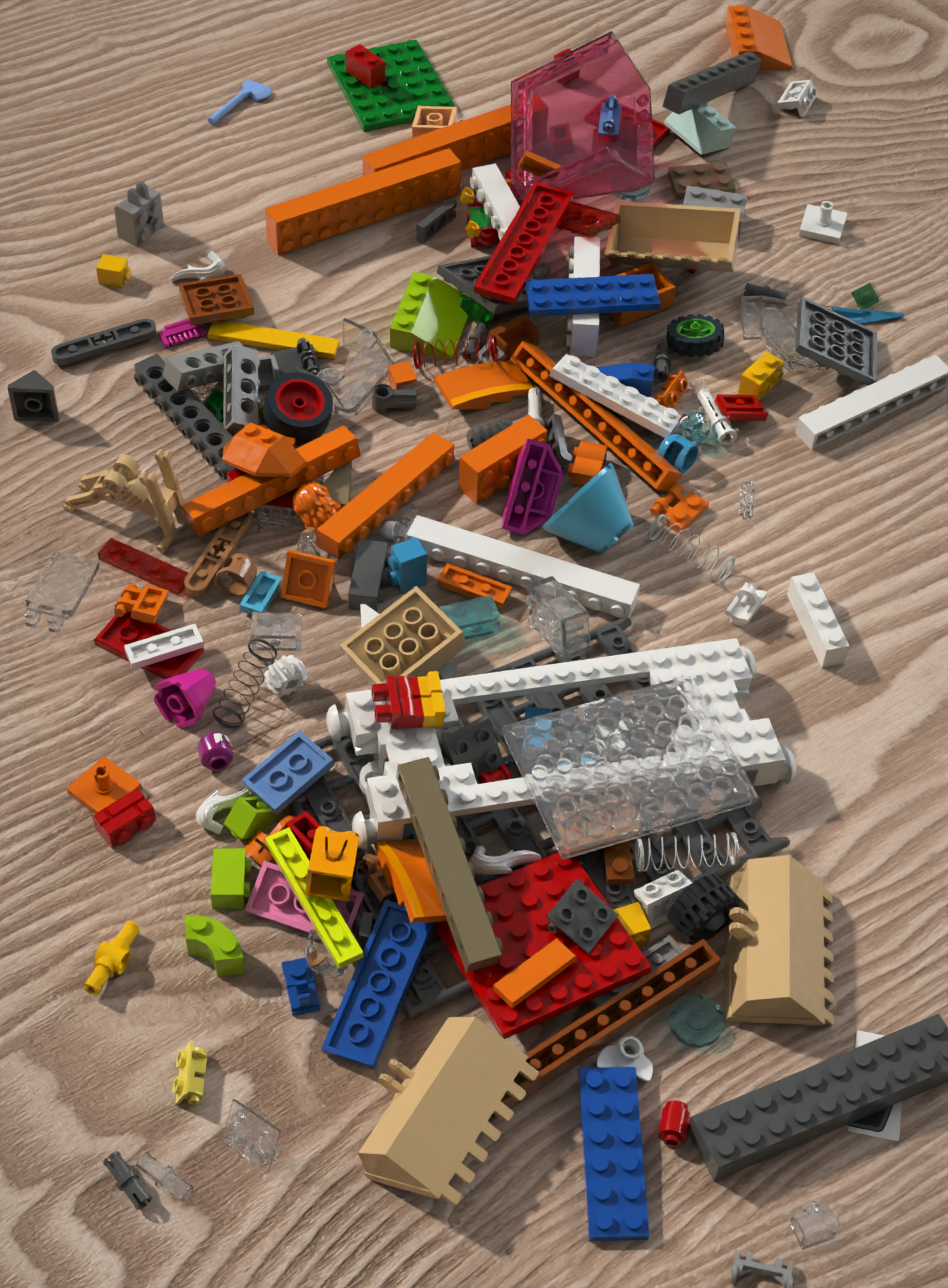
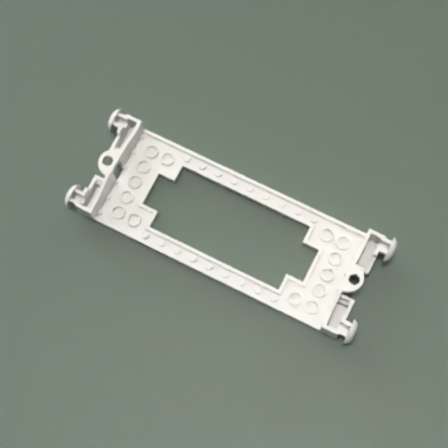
[326,638,797,850]

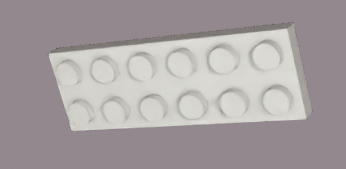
[549,354,681,438]

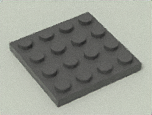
[437,255,534,314]
[795,297,877,386]

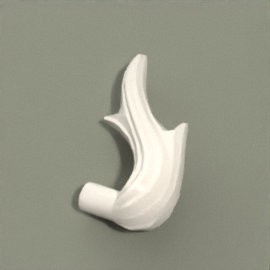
[170,251,226,282]
[196,788,250,835]
[469,846,542,876]

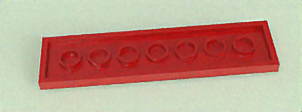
[474,182,574,305]

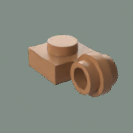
[359,854,396,902]

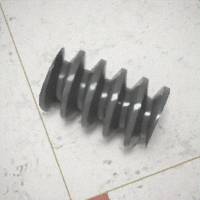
[467,418,513,450]

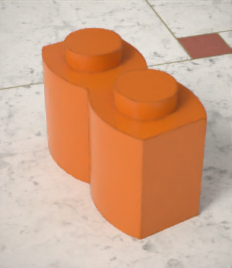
[568,441,608,486]

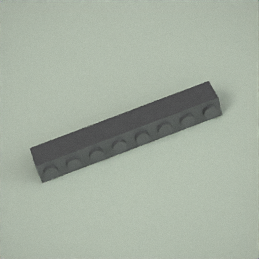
[662,52,762,115]

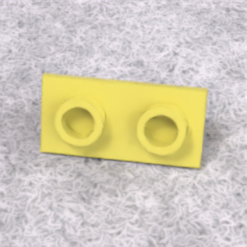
[173,1041,208,1105]

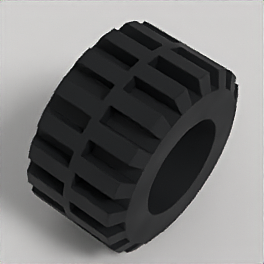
[667,873,741,945]

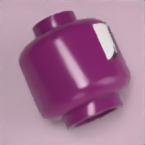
[197,732,233,771]

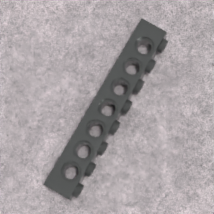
[134,354,237,483]

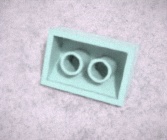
[664,103,736,155]

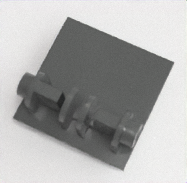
[270,338,324,380]
[546,878,618,954]

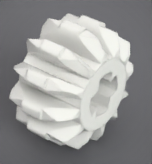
[264,655,308,697]

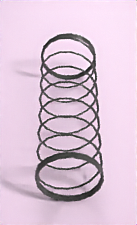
[213,639,277,729]

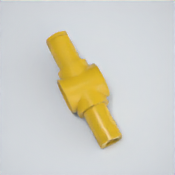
[84,921,140,996]

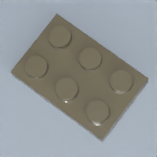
[667,163,736,199]

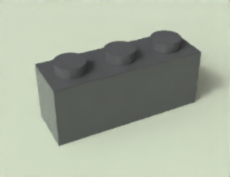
[348,539,391,612]

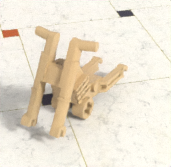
[63,449,187,553]

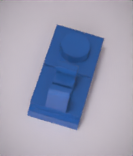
[282,957,320,1016]

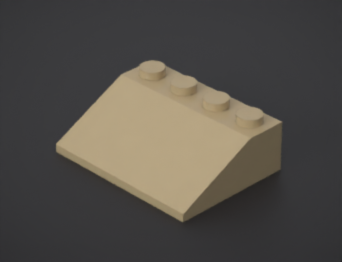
[340,586,467,686]

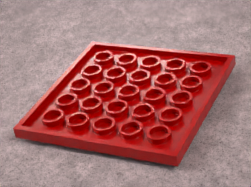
[434,850,651,1039]

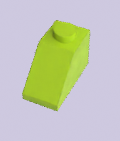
[224,796,285,840]

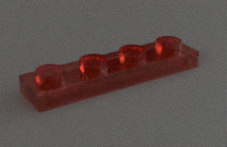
[97,538,188,595]

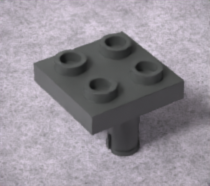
[440,716,504,779]

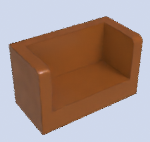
[488,314,539,361]

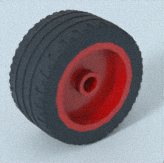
[263,372,333,444]

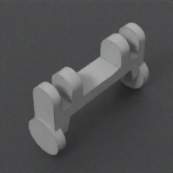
[730,1249,793,1288]

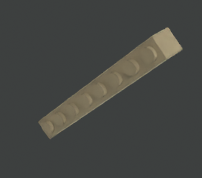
[396,757,503,973]

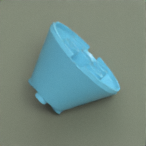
[542,463,634,555]

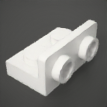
[778,80,817,117]
[634,870,692,929]

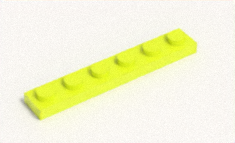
[265,827,363,969]

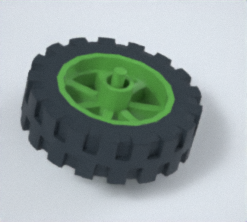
[667,314,724,357]

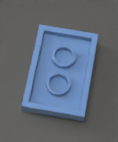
[242,730,335,815]

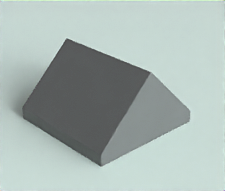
[8,370,60,422]

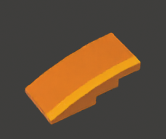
[434,361,534,409]
[374,839,447,924]

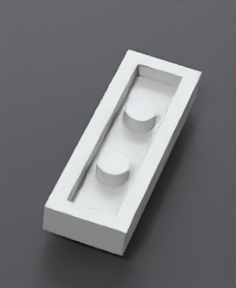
[124,624,204,670]

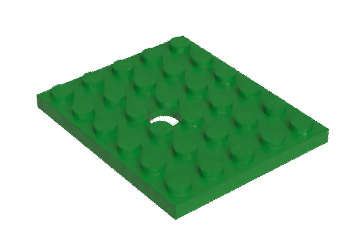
[327,39,456,132]

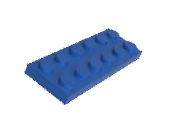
[525,274,660,317]
[321,900,436,1070]
[578,1067,649,1241]

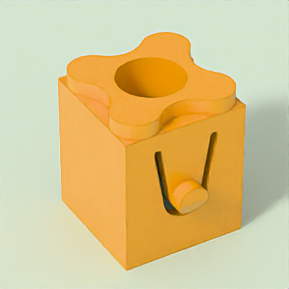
[305,826,359,902]

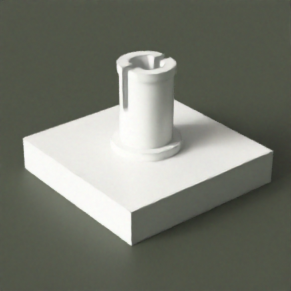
[799,201,847,245]

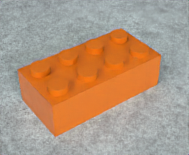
[458,415,547,504]

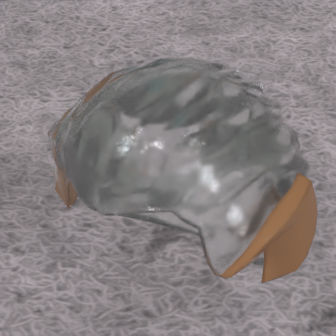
[297,527,331,559]
[304,929,348,978]

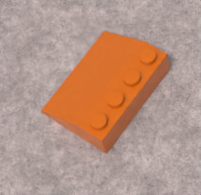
[725,5,792,70]

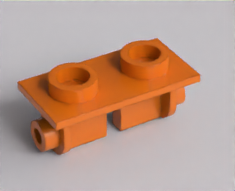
[654,370,688,409]

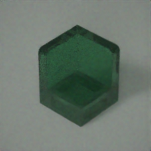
[851,281,882,310]

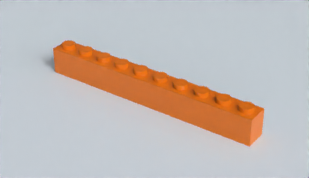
[510,341,682,492]

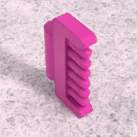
[159,319,205,349]

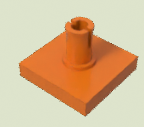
[280,550,336,608]
[67,756,142,814]

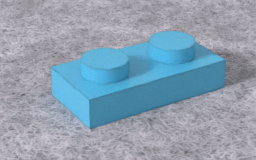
[240,571,283,618]

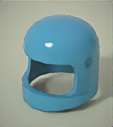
[658,434,699,474]

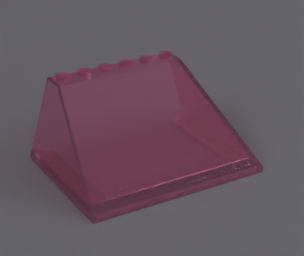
[511,31,655,206]

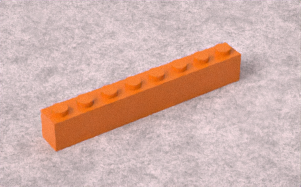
[181,425,361,537]
[316,432,455,559]

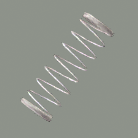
[648,514,736,582]
[635,832,739,872]

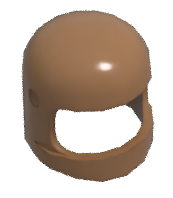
[214,553,257,597]

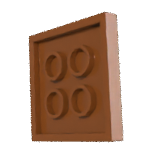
[178,274,255,325]

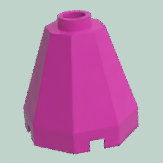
[154,668,216,728]

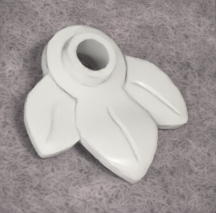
[596,1036,653,1081]

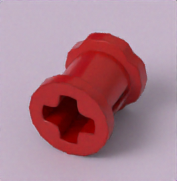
[479,764,512,784]

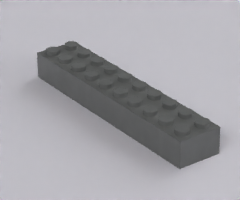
[688,1014,948,1182]

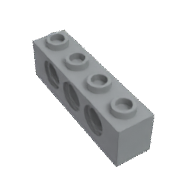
[163,341,243,391]
[223,344,260,435]

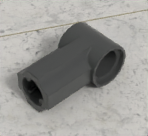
[372,383,416,413]

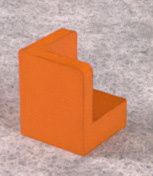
[388,361,417,389]

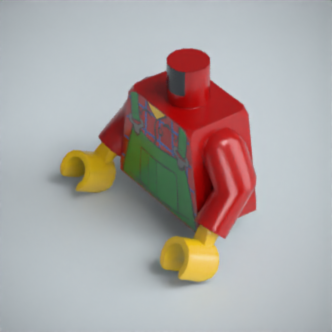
[460,187,500,247]

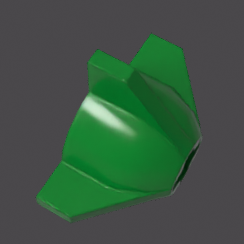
[459,297,502,324]

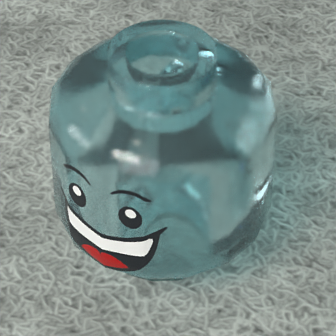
[678,409,710,443]

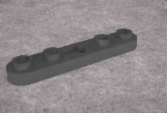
[51,318,157,366]

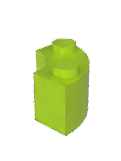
[184,915,245,977]

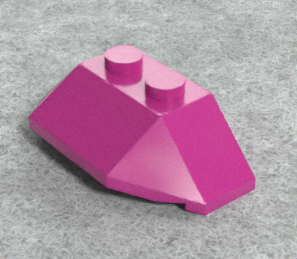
[501,438,564,535]

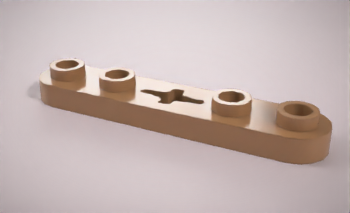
[184,511,253,597]

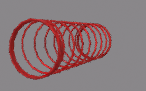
[413,334,498,369]

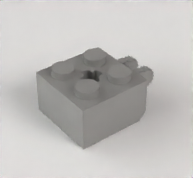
[114,181,164,247]

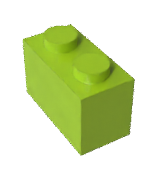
[211,848,252,909]

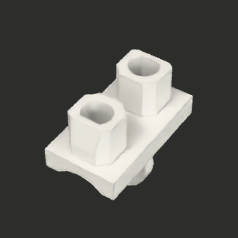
[725,582,767,628]

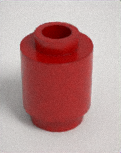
[658,1100,690,1147]

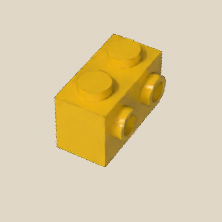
[738,351,784,401]

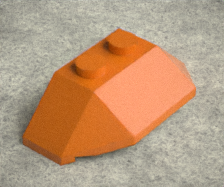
[222,422,307,478]

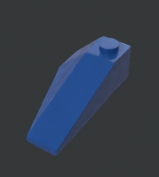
[596,363,655,397]

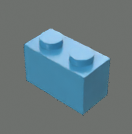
[388,537,427,594]

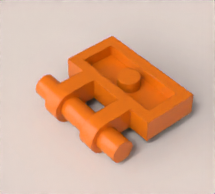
[650,483,709,534]
[114,583,169,624]

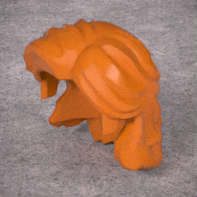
[292,481,341,535]

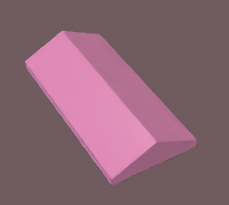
[244,861,365,937]

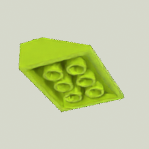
[390,272,470,360]

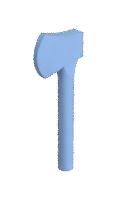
[208,79,271,125]

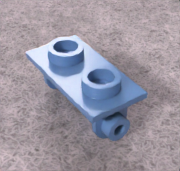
[598,95,622,136]

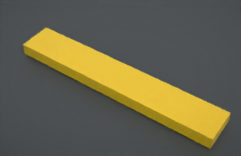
[208,321,340,360]

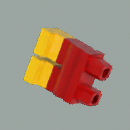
[371,671,446,730]

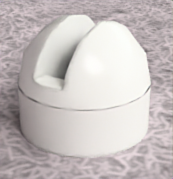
[380,521,399,540]

